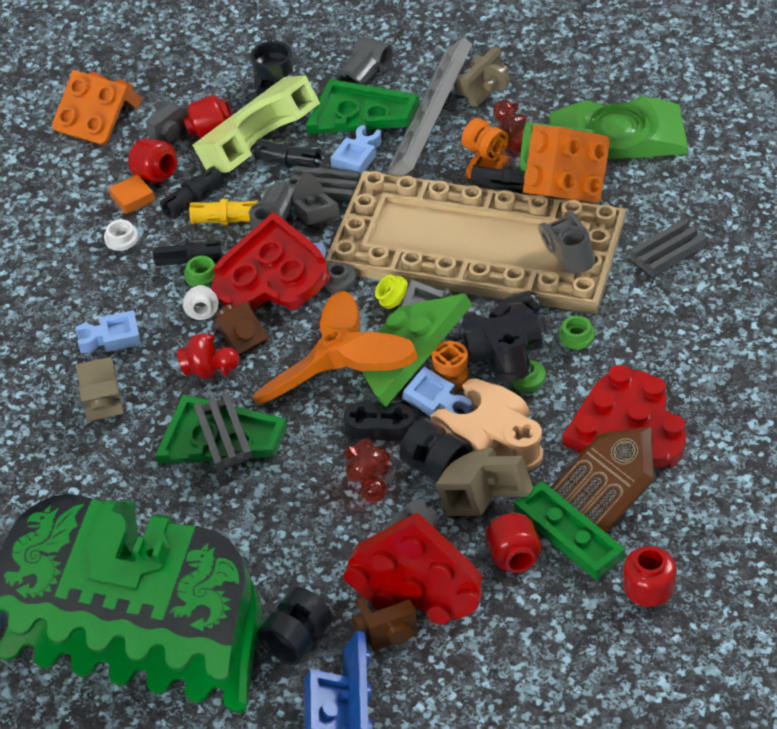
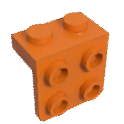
[52,70,142,145]
[523,125,610,203]

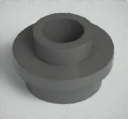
[324,263,356,294]

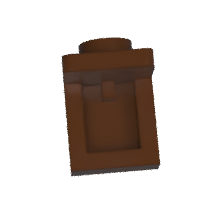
[211,302,269,356]
[352,596,418,652]

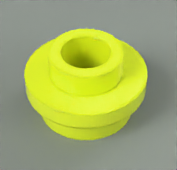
[375,274,408,309]

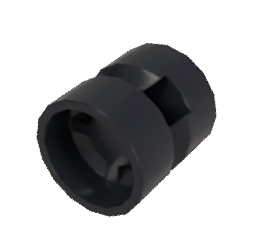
[250,41,295,96]
[399,418,472,482]
[257,587,333,665]

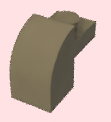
[75,357,124,422]
[436,448,533,516]

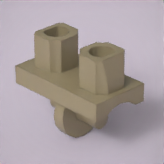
[453,47,510,107]

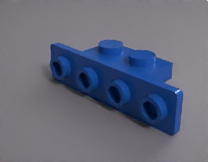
[304,631,373,729]

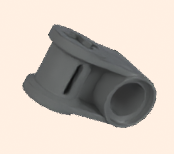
[538,210,595,273]

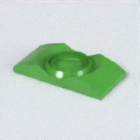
[549,96,688,160]

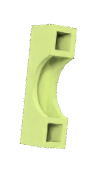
[193,75,320,173]

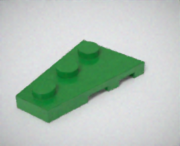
[305,79,420,134]
[155,394,288,464]

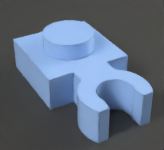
[330,125,382,176]
[75,310,141,353]
[402,366,473,416]

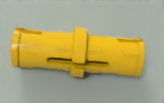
[189,199,258,226]

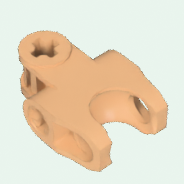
[430,379,543,471]

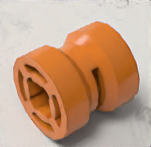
[461,117,508,162]
[431,341,469,392]

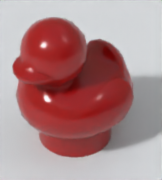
[177,333,240,379]

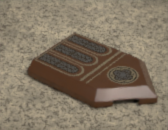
[550,427,655,533]

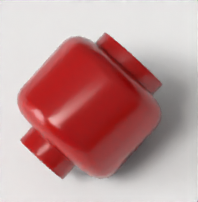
[184,94,233,139]
[128,138,177,183]
[484,513,542,573]
[623,546,677,607]

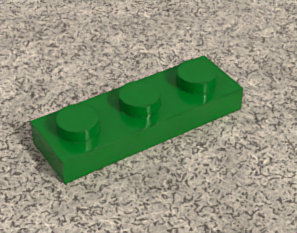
[513,481,625,580]

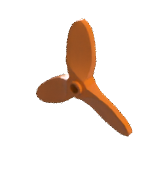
[252,291,418,405]

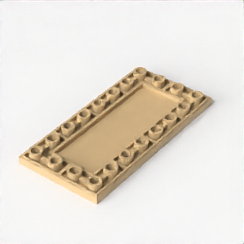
[325,171,626,314]

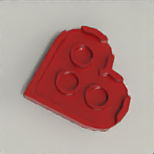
[211,211,330,312]
[562,365,686,468]
[343,512,483,625]

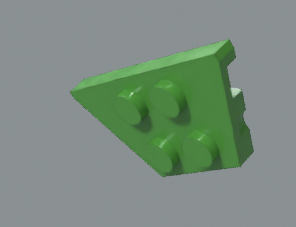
[362,294,473,407]

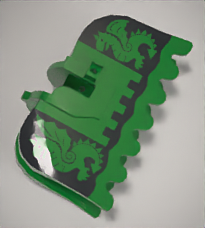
[0,494,263,714]

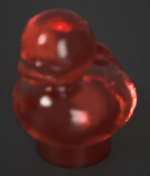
[493,100,529,154]
[343,437,390,503]

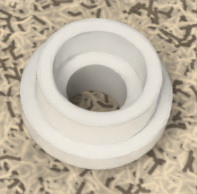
[104,220,138,251]
[183,285,218,320]

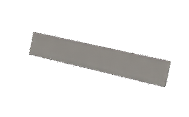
[386,37,472,176]

